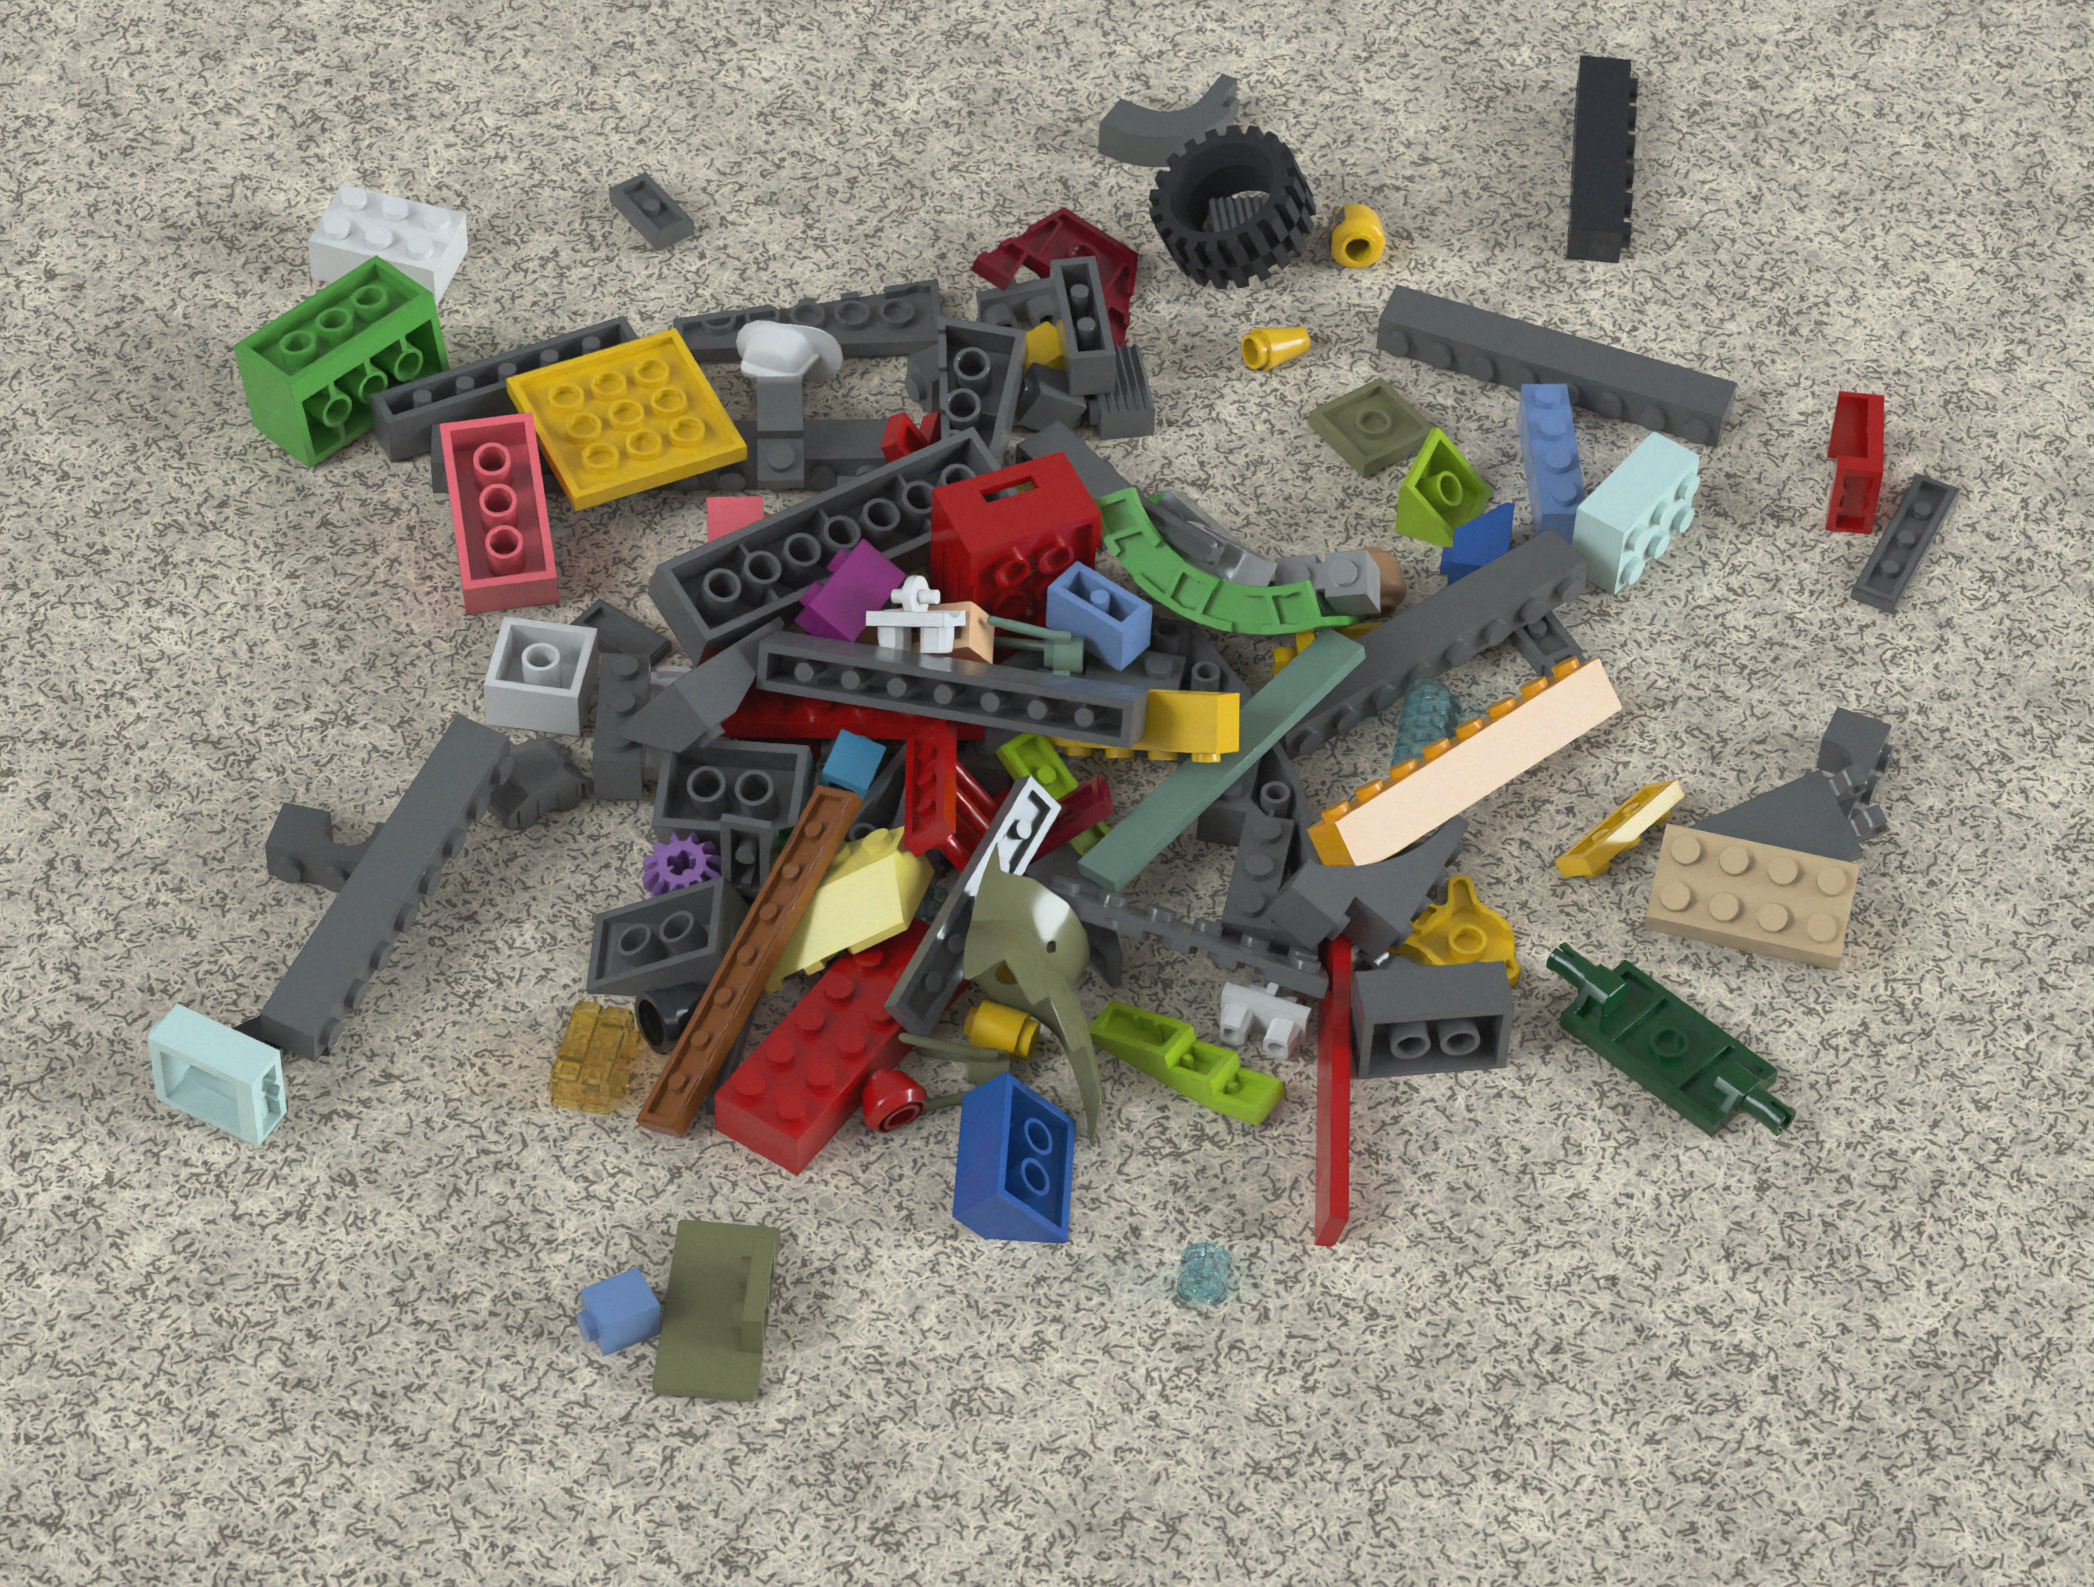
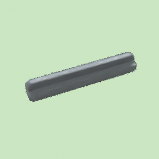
[1138,495,1225,566]

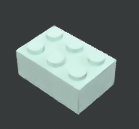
[1572,431,1700,595]

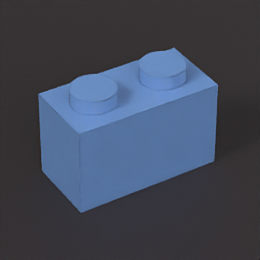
[1046,561,1153,672]

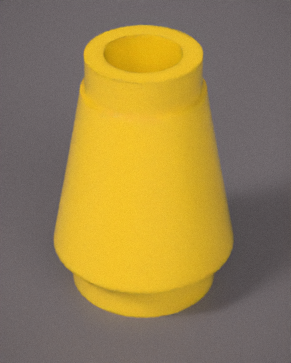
[1241,326,1310,372]

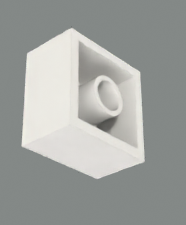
[483,616,599,736]

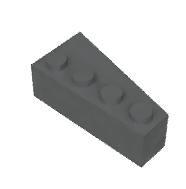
[937,315,1028,469]

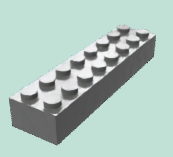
[648,427,1018,668]

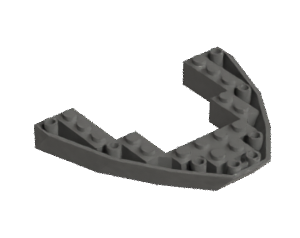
[843,616,1320,954]

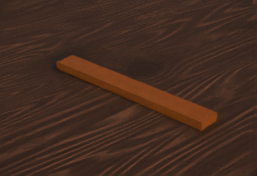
[636,785,863,1139]

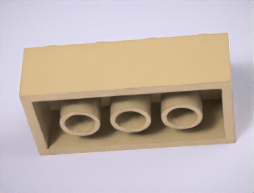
[1645,823,1860,971]

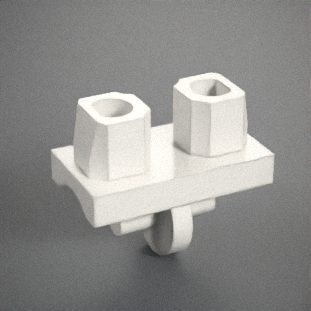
[866,575,966,653]
[1219,982,1311,1060]

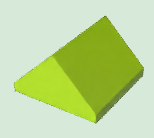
[1395,427,1493,547]

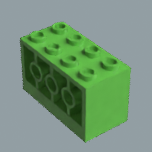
[233,255,450,468]

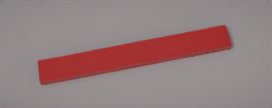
[1315,933,1352,1247]

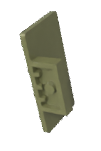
[652,1220,781,1402]

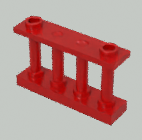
[904,718,1012,874]

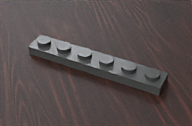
[883,775,1062,1037]

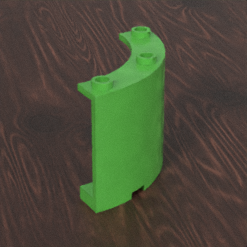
[1093,487,1359,635]

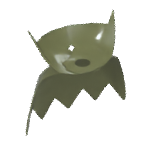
[963,842,1104,1147]

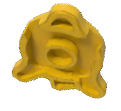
[1386,875,1521,988]

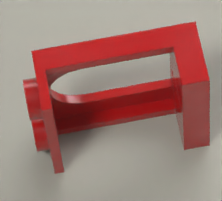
[1825,391,1885,535]

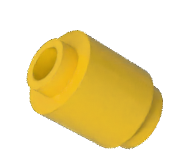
[963,999,1041,1061]

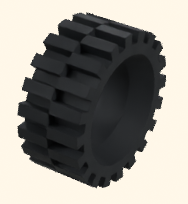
[1149,125,1316,290]

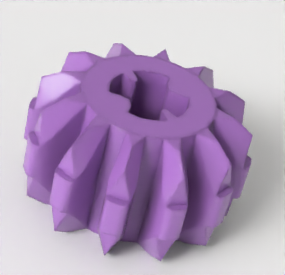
[642,831,722,898]

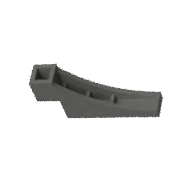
[1265,814,1470,960]

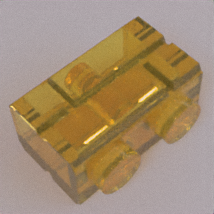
[549,1000,642,1116]

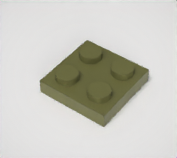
[1308,377,1434,478]

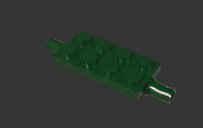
[1546,942,1796,1138]

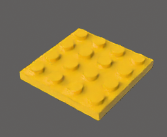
[506,328,747,512]

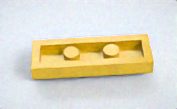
[1554,780,1685,879]

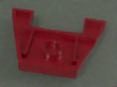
[970,207,1139,348]

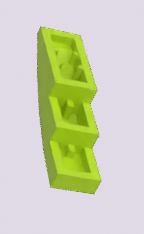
[1088,1000,1286,1126]

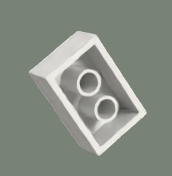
[308,184,468,307]

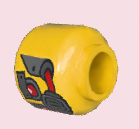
[1326,204,1385,269]

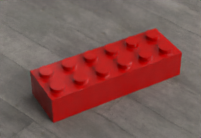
[715,917,971,1176]

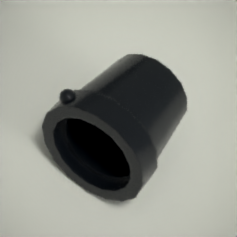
[634,981,706,1055]

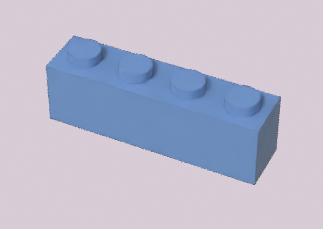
[1517,384,1586,546]

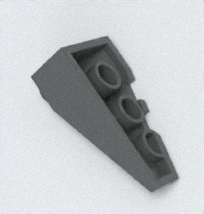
[617,616,785,753]

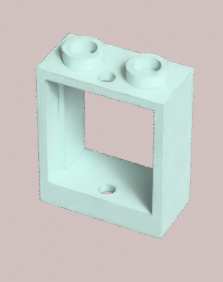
[147,1003,287,1147]

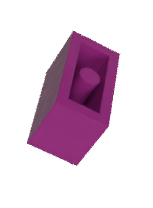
[794,539,907,642]

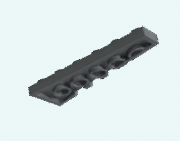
[673,279,942,362]
[1039,875,1329,999]

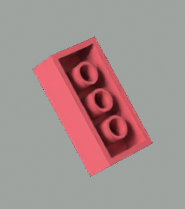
[440,412,559,615]

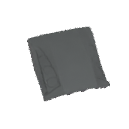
[487,737,594,830]

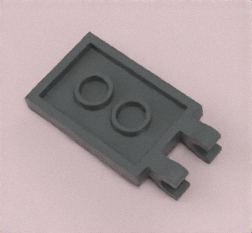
[1688,763,1887,862]

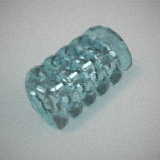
[1391,678,1462,767]

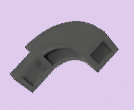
[1098,73,1240,167]
[756,376,804,488]

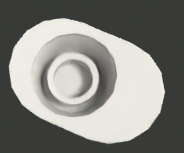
[736,320,843,385]

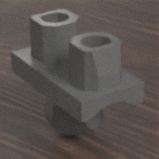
[976,277,1056,329]

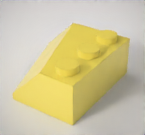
[764,826,935,994]

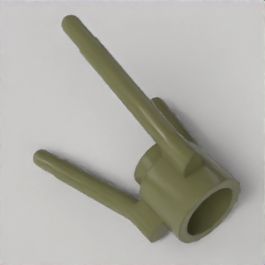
[899,1033,1010,1111]

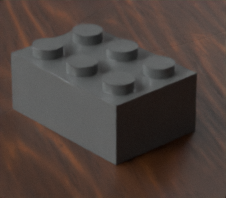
[651,739,817,851]
[1351,961,1514,1080]

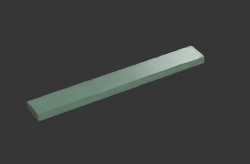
[1077,627,1366,893]

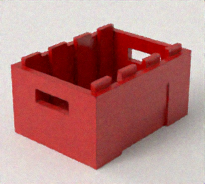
[929,451,1102,665]

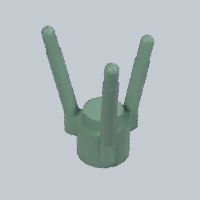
[987,616,1084,677]

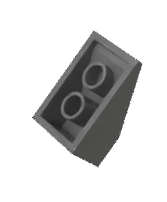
[586,876,750,996]

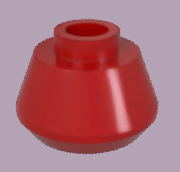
[861,1068,927,1133]

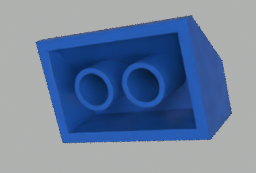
[952,1071,1076,1244]

